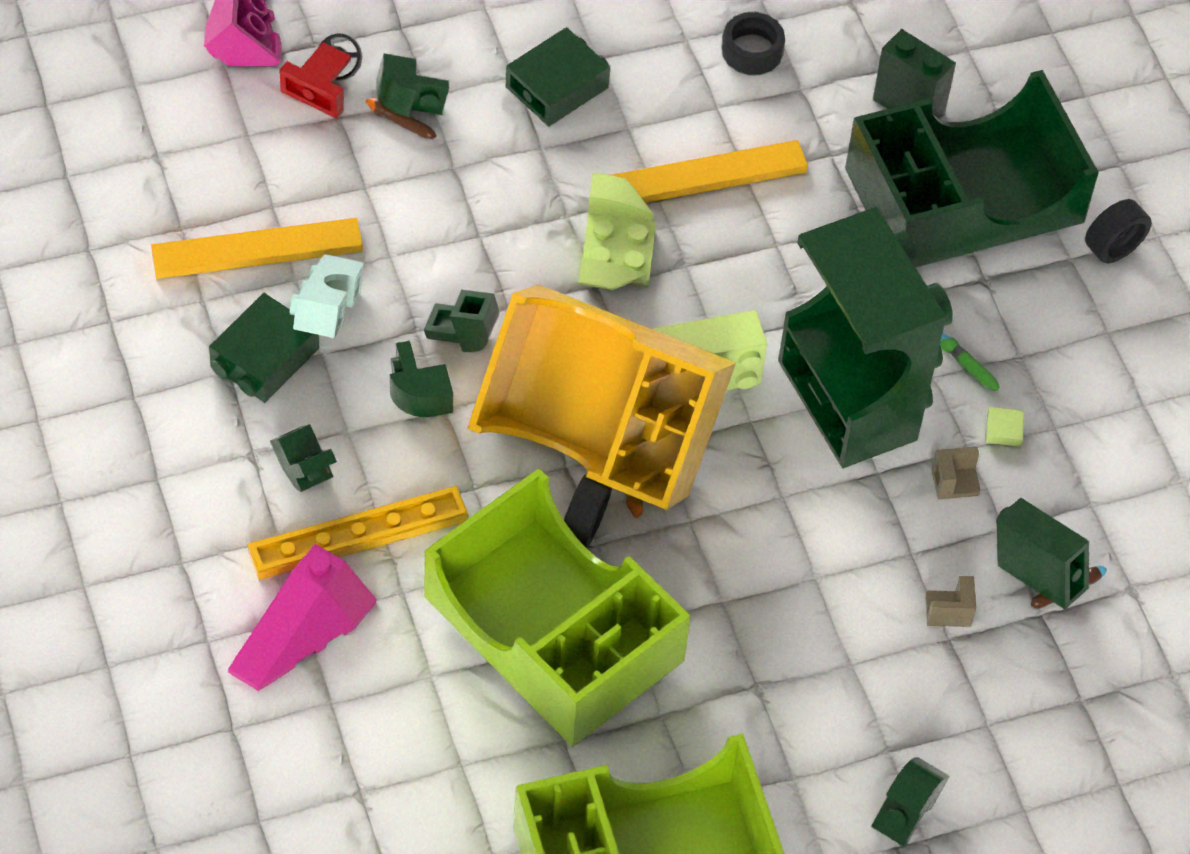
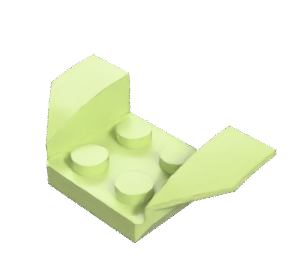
[578,172,656,291]

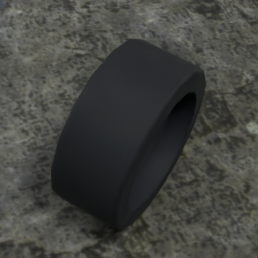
[721,12,785,75]
[1084,199,1152,264]
[564,474,612,548]

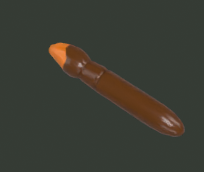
[365,98,436,139]

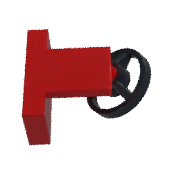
[279,33,362,119]

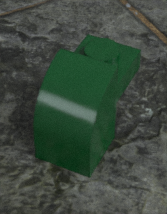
[376,53,449,117]
[424,289,499,352]
[390,340,453,417]
[270,424,337,492]
[871,757,950,847]

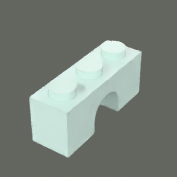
[290,254,364,338]

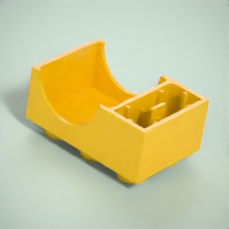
[467,285,736,510]

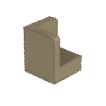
[931,447,980,500]
[925,576,976,627]

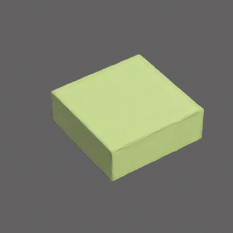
[985,407,1024,447]

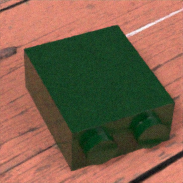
[505,27,611,127]
[872,29,956,119]
[209,293,319,403]
[996,497,1089,610]

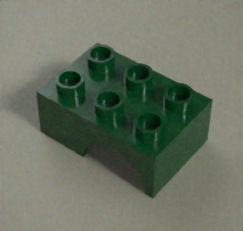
[845,70,1099,267]
[778,207,953,469]

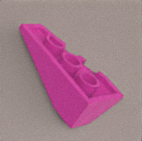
[204,0,281,66]
[228,544,376,691]

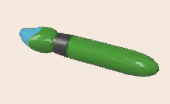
[940,333,1000,391]

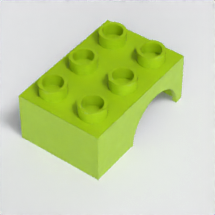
[424,468,691,747]
[513,734,784,854]

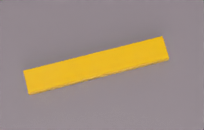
[612,140,808,203]
[151,218,363,279]
[247,485,468,580]

